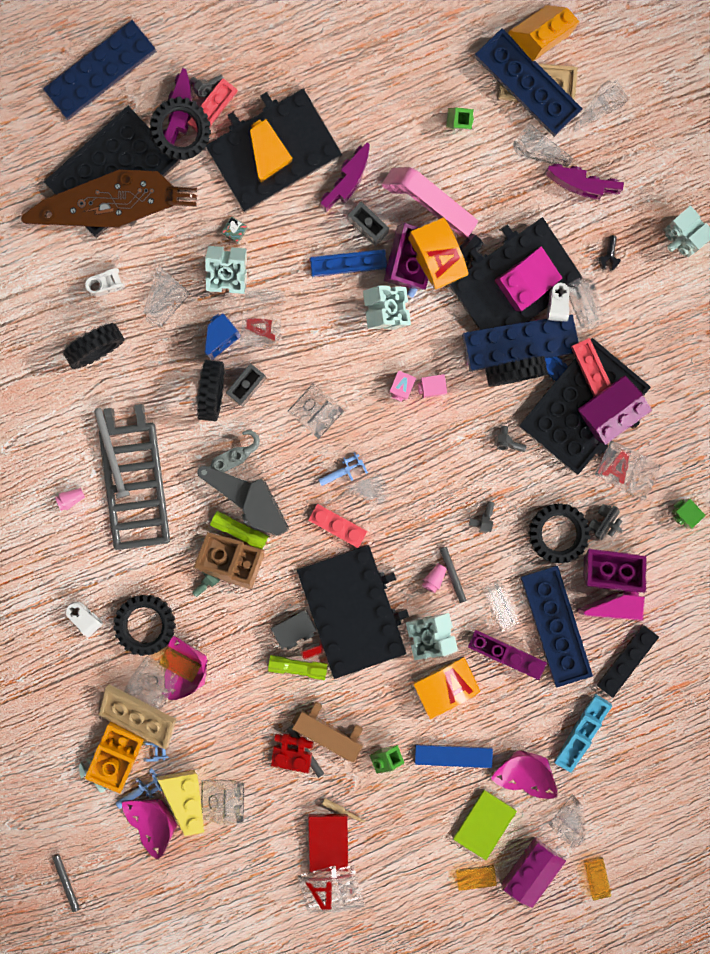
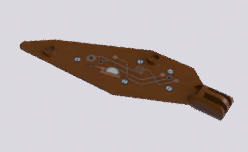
[21,170,197,228]

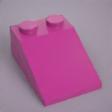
[495,246,562,311]
[577,591,645,620]

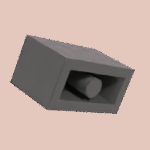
[348,202,389,247]
[226,363,267,407]
[271,609,316,650]

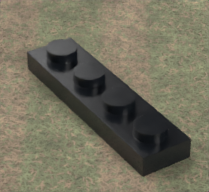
[596,625,659,698]

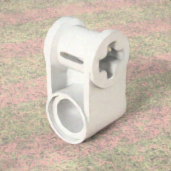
[85,268,125,297]
[547,283,569,321]
[66,602,103,638]

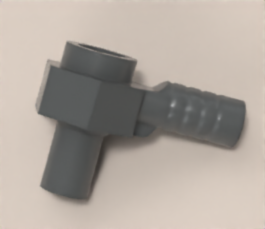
[190,74,224,97]
[494,426,526,452]
[469,501,495,534]

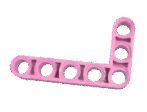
[382,167,478,238]

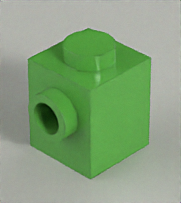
[446,107,474,130]
[672,499,706,529]
[369,745,404,774]

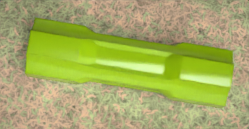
[210,511,269,550]
[268,655,328,680]

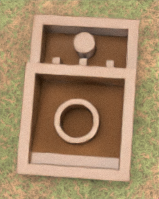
[194,532,265,590]

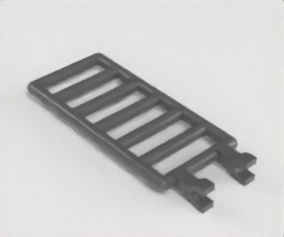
[99,404,170,550]

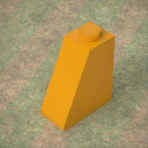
[250,119,292,183]

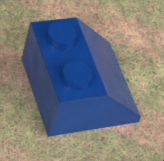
[205,313,241,360]

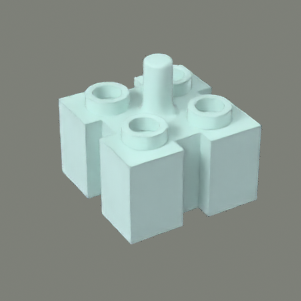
[664,205,710,258]
[205,246,247,294]
[363,285,411,330]
[406,613,458,660]

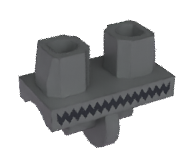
[588,504,623,541]

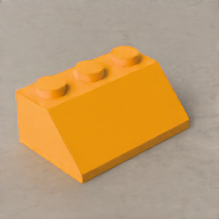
[508,5,580,61]

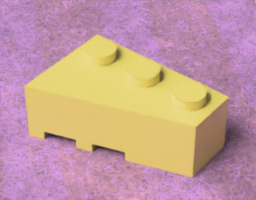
[156,770,204,836]

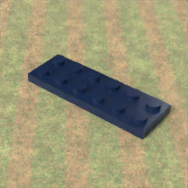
[43,20,157,120]
[474,28,583,137]
[462,314,579,372]
[520,565,593,688]

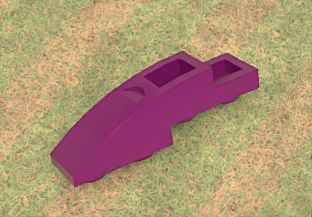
[163,68,192,145]
[321,142,370,213]
[545,164,624,200]
[468,630,547,680]

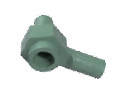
[192,571,220,597]

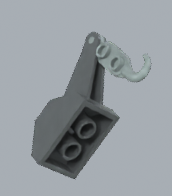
[197,430,290,536]

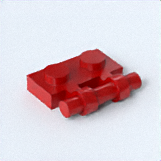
[271,733,314,774]

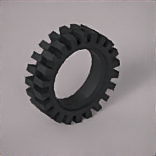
[149,97,211,160]
[63,323,125,369]
[485,356,548,387]
[197,360,225,422]
[528,504,591,563]
[113,595,176,656]

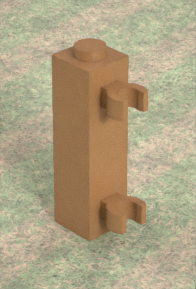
[292,702,363,763]

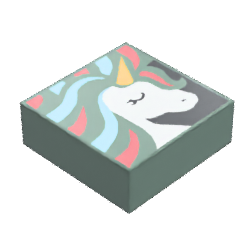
[221,217,248,243]

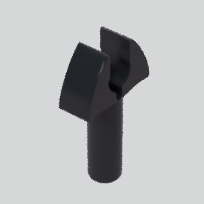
[599,235,621,272]

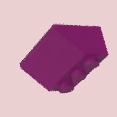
[383,223,428,290]
[577,375,652,445]
[583,549,647,593]
[501,837,566,908]

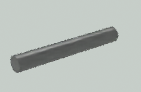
[440,546,467,603]
[286,725,324,778]
[52,854,80,912]

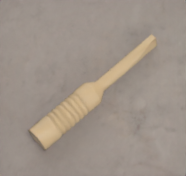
[322,798,365,823]

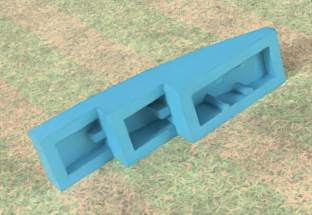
[554,694,612,773]

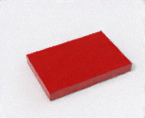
[309,814,348,874]

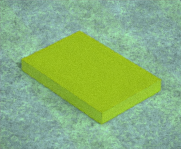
[453,789,517,860]

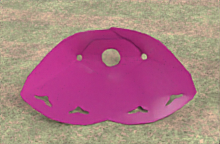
[164,636,208,700]
[491,750,558,799]
[122,799,177,860]

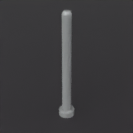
[94,408,130,499]

